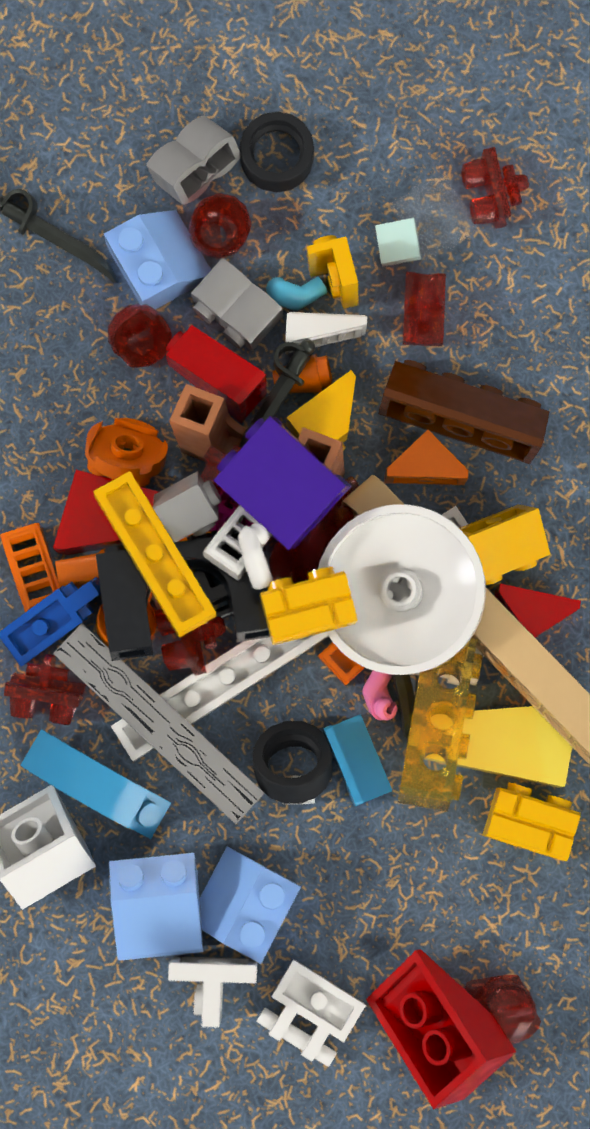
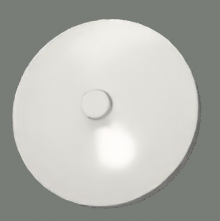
[318,504,486,675]

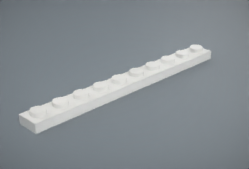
[111,506,468,761]

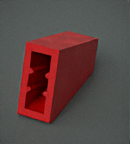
[166,325,267,424]
[53,469,164,555]

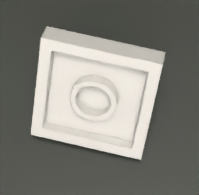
[168,956,257,1027]

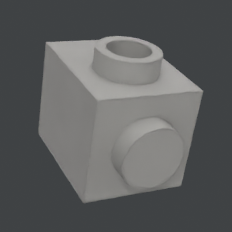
[153,471,222,543]

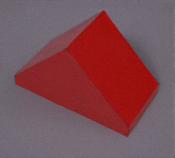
[494,583,581,638]

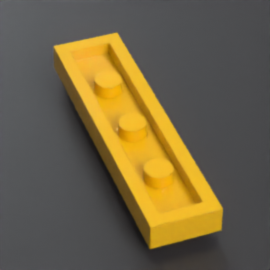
[93,471,216,638]

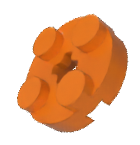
[85,418,168,487]

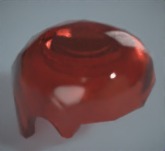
[188,193,252,259]
[107,303,172,368]

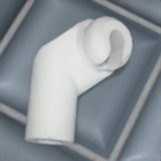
[238,523,273,589]

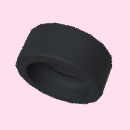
[239,111,314,193]
[253,721,333,804]

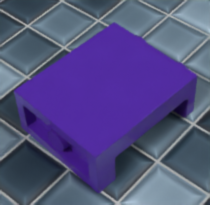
[213,416,352,550]

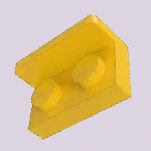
[307,235,358,309]

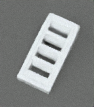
[285,312,367,353]
[203,505,272,581]

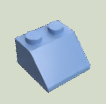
[104,210,211,314]
[200,846,301,964]
[109,853,203,961]

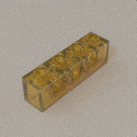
[397,638,483,812]

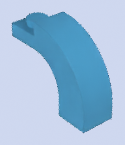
[20,729,171,839]

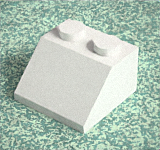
[0,785,96,910]

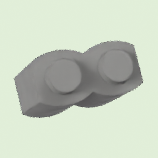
[146,116,241,205]
[191,258,283,351]

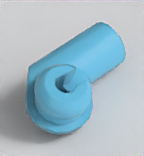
[266,276,328,311]

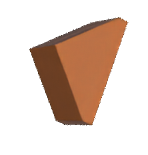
[384,430,468,485]

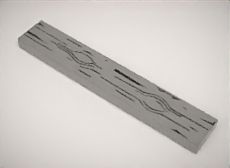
[53,623,265,824]

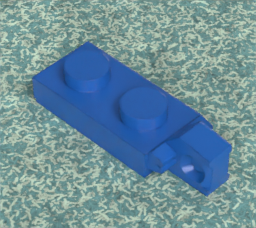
[0,577,101,667]

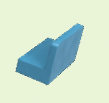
[322,714,393,807]

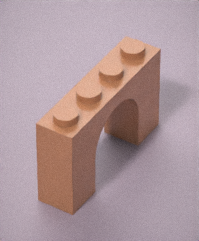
[169,384,345,478]

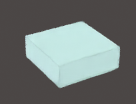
[375,218,421,266]

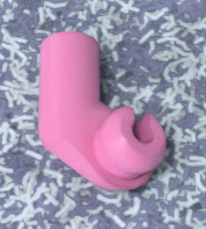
[362,671,398,721]

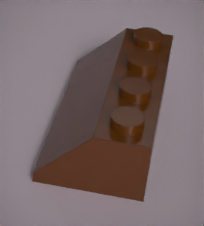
[378,360,550,464]

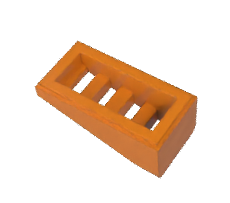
[0,523,60,612]

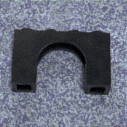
[96,530,270,661]

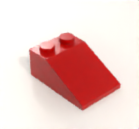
[366,949,517,1110]

